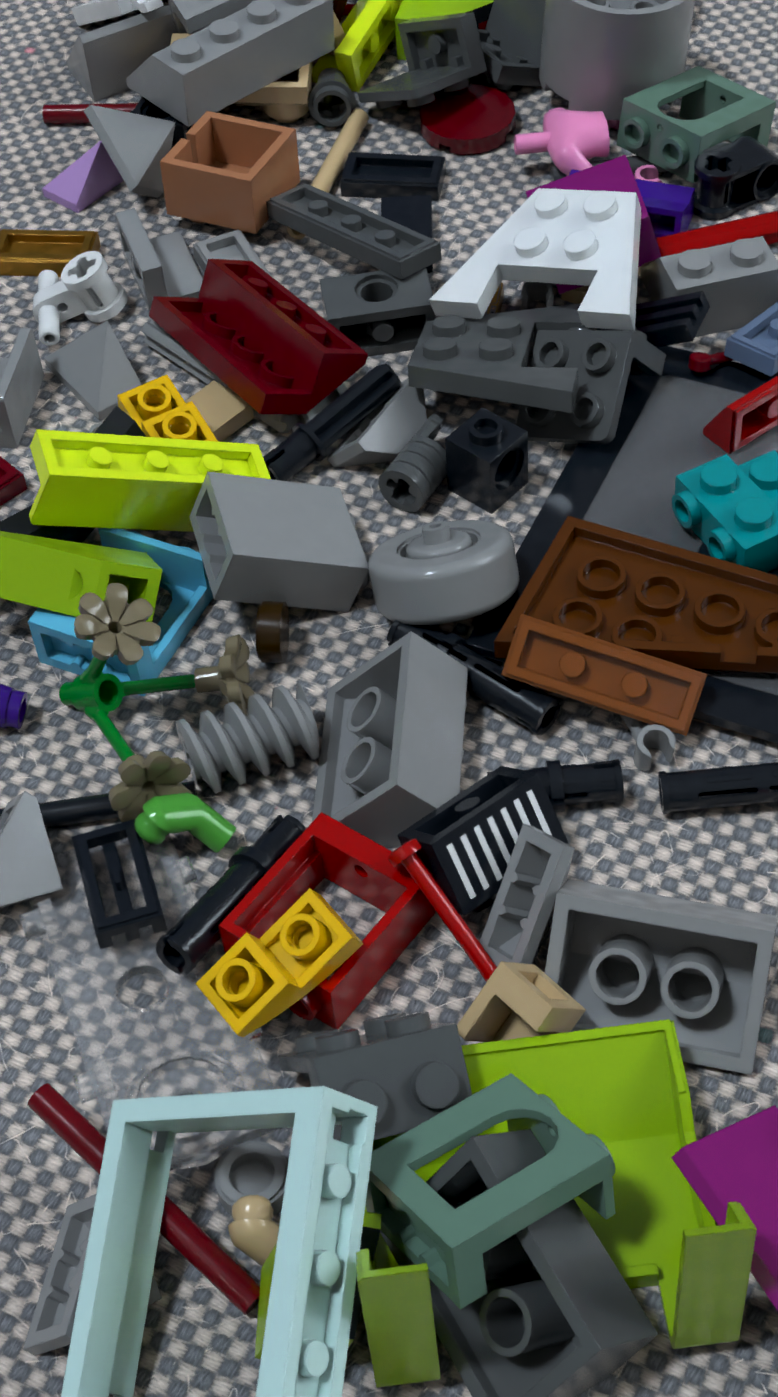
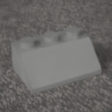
[312,631,468,848]
[545,879,778,1075]

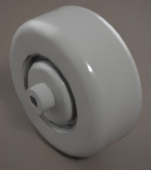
[368,520,520,625]

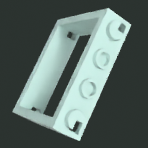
[61,1086,378,1397]

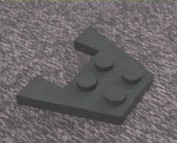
[408,303,594,413]

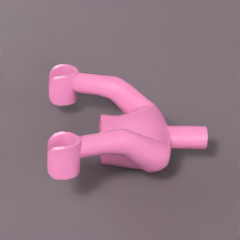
[514,107,662,183]

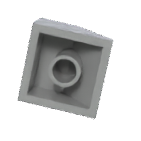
[640,236,778,337]

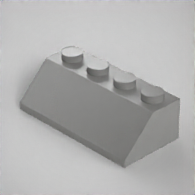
[126,0,335,127]

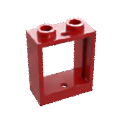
[218,812,435,1030]

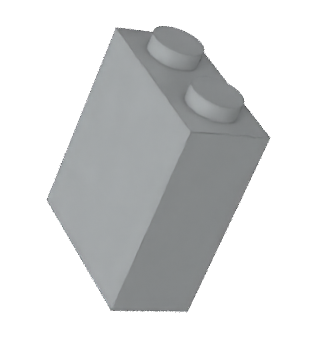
[189,472,369,612]

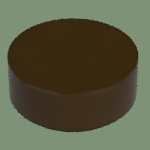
[256,601,289,663]

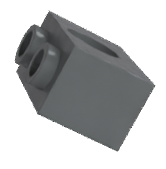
[320,268,436,356]

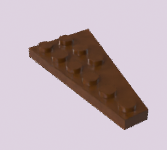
[494,516,778,673]

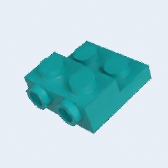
[672,450,778,573]

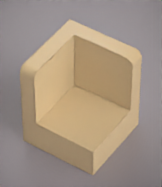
[457,961,586,1042]

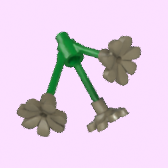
[59,583,254,822]

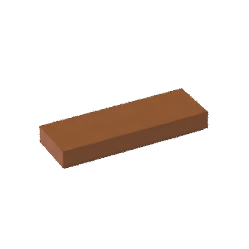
[501,614,707,736]

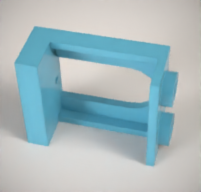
[28,528,213,697]

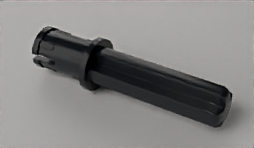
[263,364,401,481]

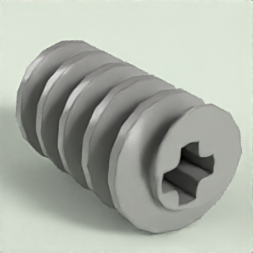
[176,681,319,793]

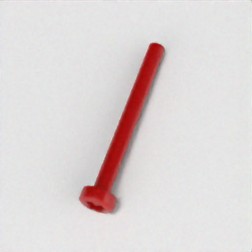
[388,838,497,982]

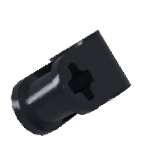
[694,135,778,220]

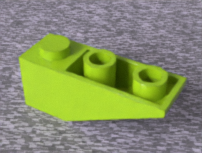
[0,531,163,622]

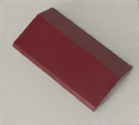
[149,259,368,414]

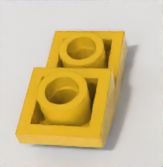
[117,374,218,441]
[195,888,364,1037]

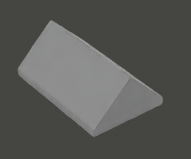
[66,4,198,102]

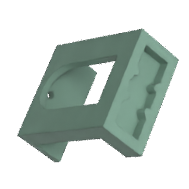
[616,66,776,183]
[366,1073,616,1310]

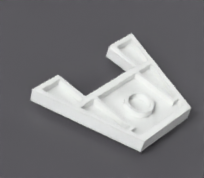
[429,188,641,331]

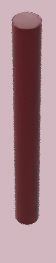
[27,1083,260,1315]

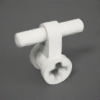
[33,251,128,346]

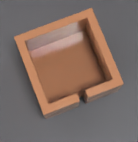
[160,111,300,234]

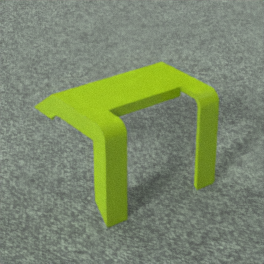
[356,1019,757,1388]

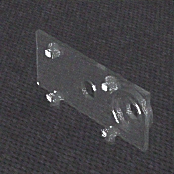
[19,833,281,1171]

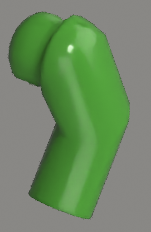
[134,792,236,853]

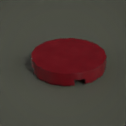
[420,84,516,155]

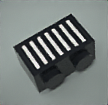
[397,766,569,916]

